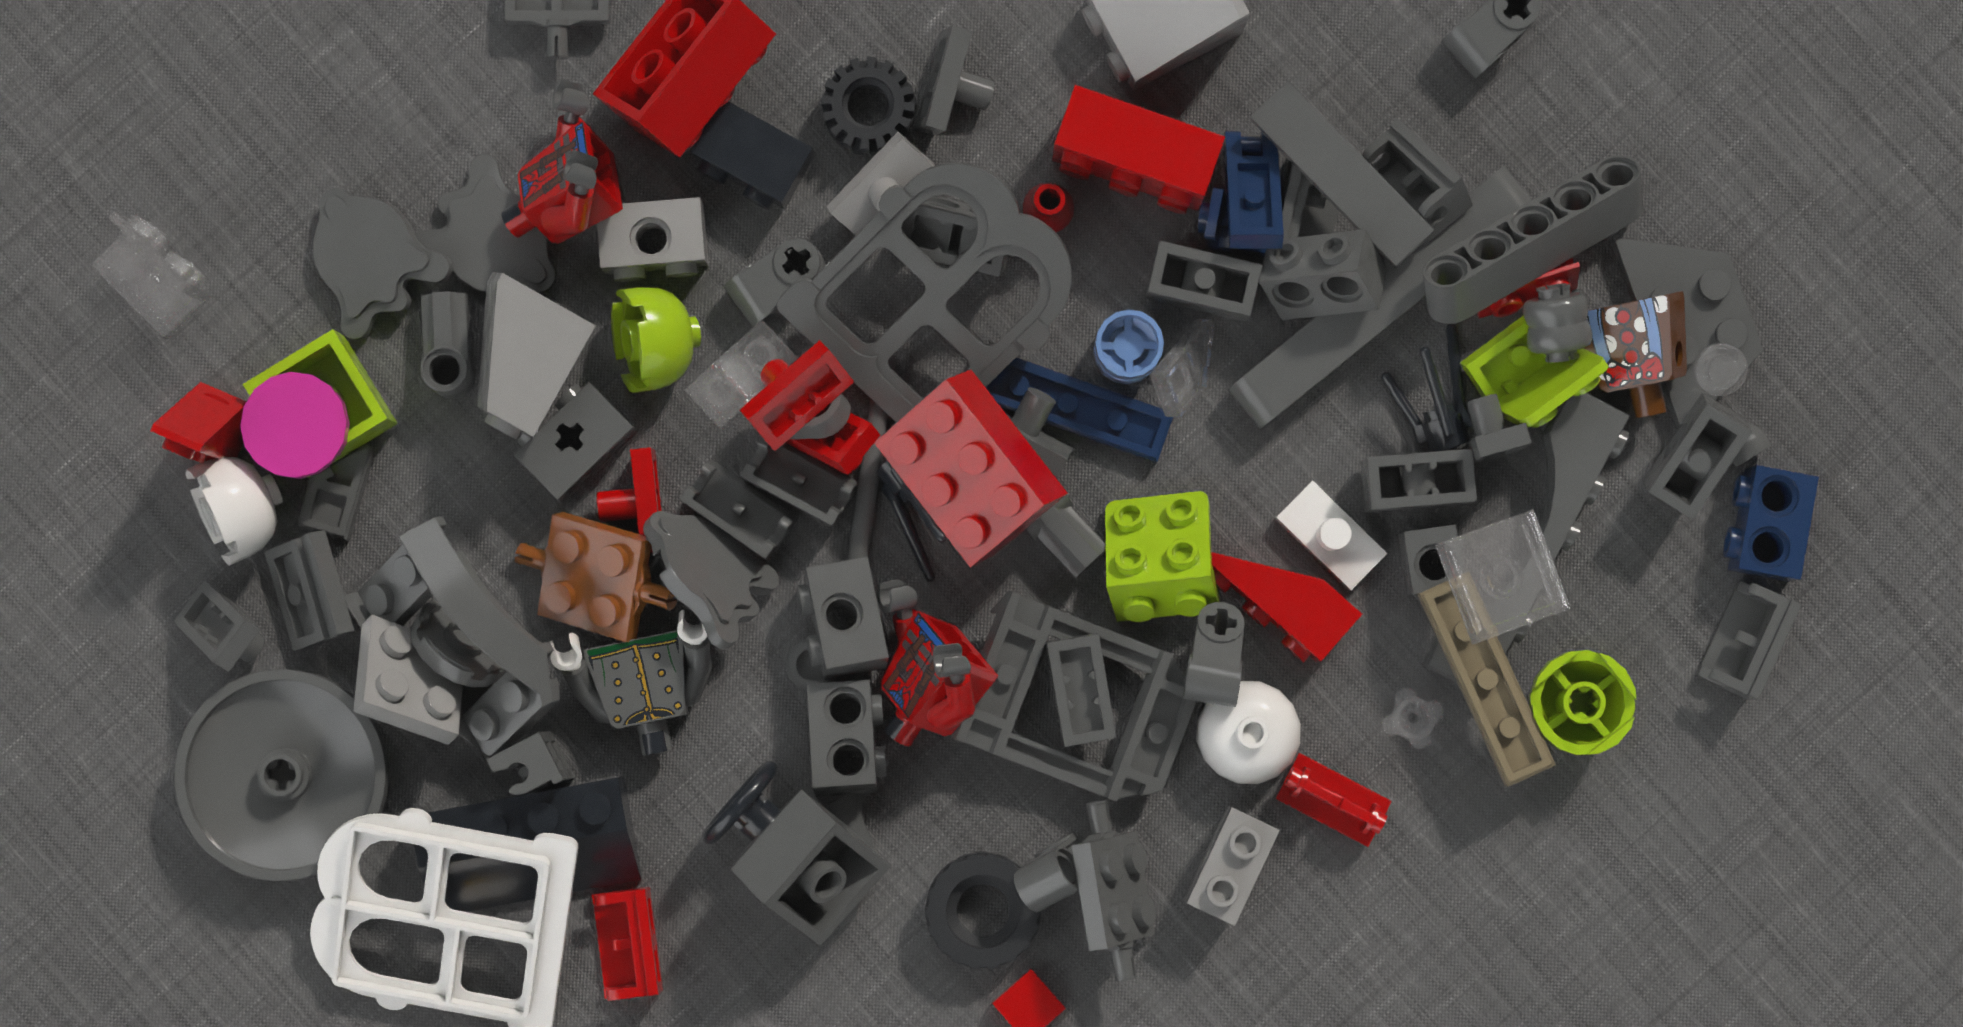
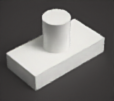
[1275,481,1387,591]

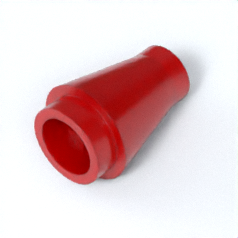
[1023,182,1074,233]

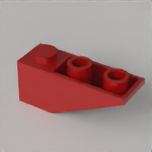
[150,382,247,464]
[1211,552,1363,663]

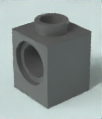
[1397,524,1463,596]

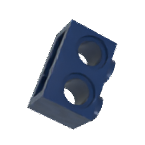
[1723,465,1819,582]

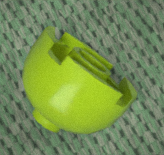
[611,287,701,392]
[1528,650,1637,755]

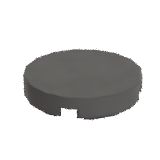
[410,599,506,687]

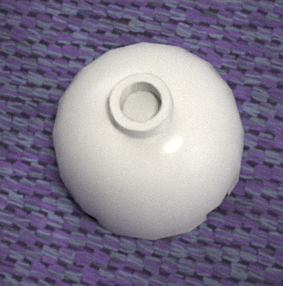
[186,457,283,566]
[1196,681,1301,784]

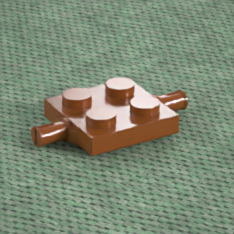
[515,512,678,642]

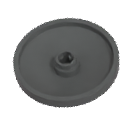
[174,669,389,881]

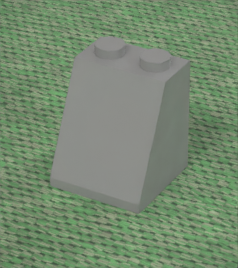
[1081,0,1250,91]
[477,272,596,440]

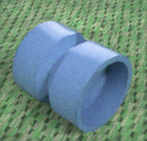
[1093,309,1164,384]

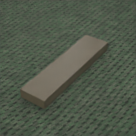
[1417,572,1556,787]

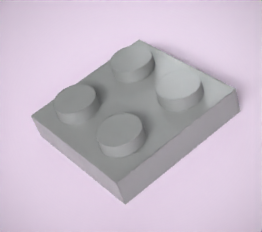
[353,615,462,745]

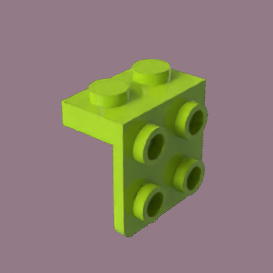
[1459,315,1609,428]
[1105,491,1220,622]

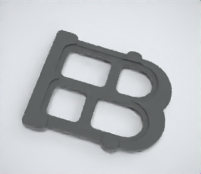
[777,162,1072,423]

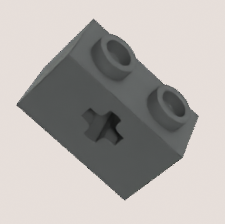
[514,382,637,503]
[1360,449,1477,513]

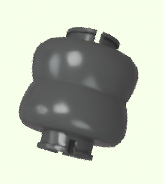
[1523,283,1593,362]

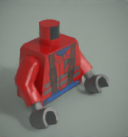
[501,79,623,244]
[877,579,999,747]

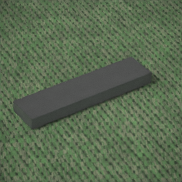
[1250,81,1434,269]

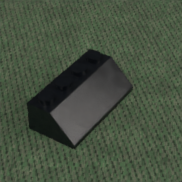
[414,776,642,912]

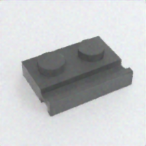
[265,530,354,651]

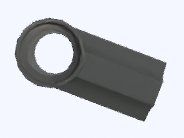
[420,291,475,400]
[1025,496,1106,578]

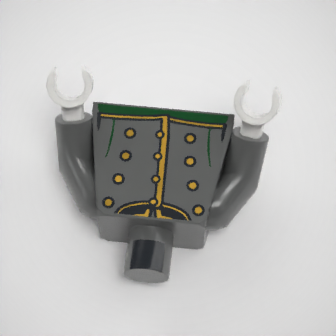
[550,610,712,756]

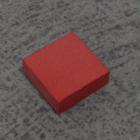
[992,968,1066,1027]

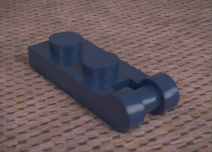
[1223,131,1284,249]

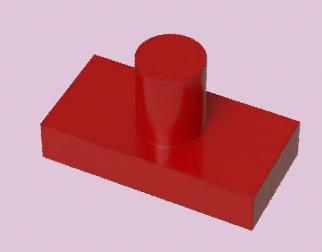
[739,340,854,451]
[785,413,880,475]
[597,447,662,555]

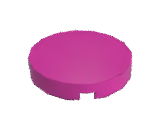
[240,372,350,479]

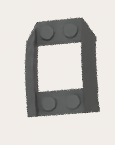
[344,516,560,757]
[952,591,1196,802]

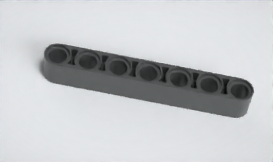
[1227,165,1533,430]

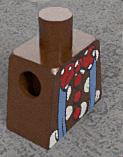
[1584,291,1687,418]

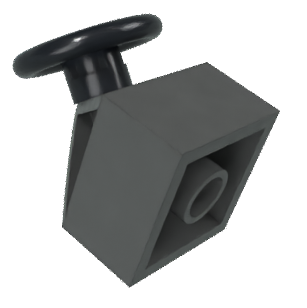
[702,761,890,946]

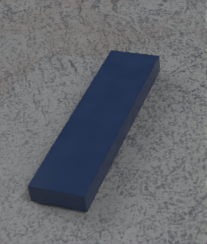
[986,357,1175,463]

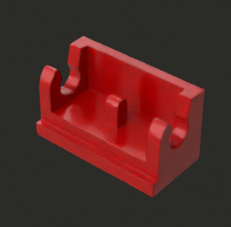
[592,887,663,1001]

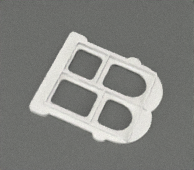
[310,808,579,1027]

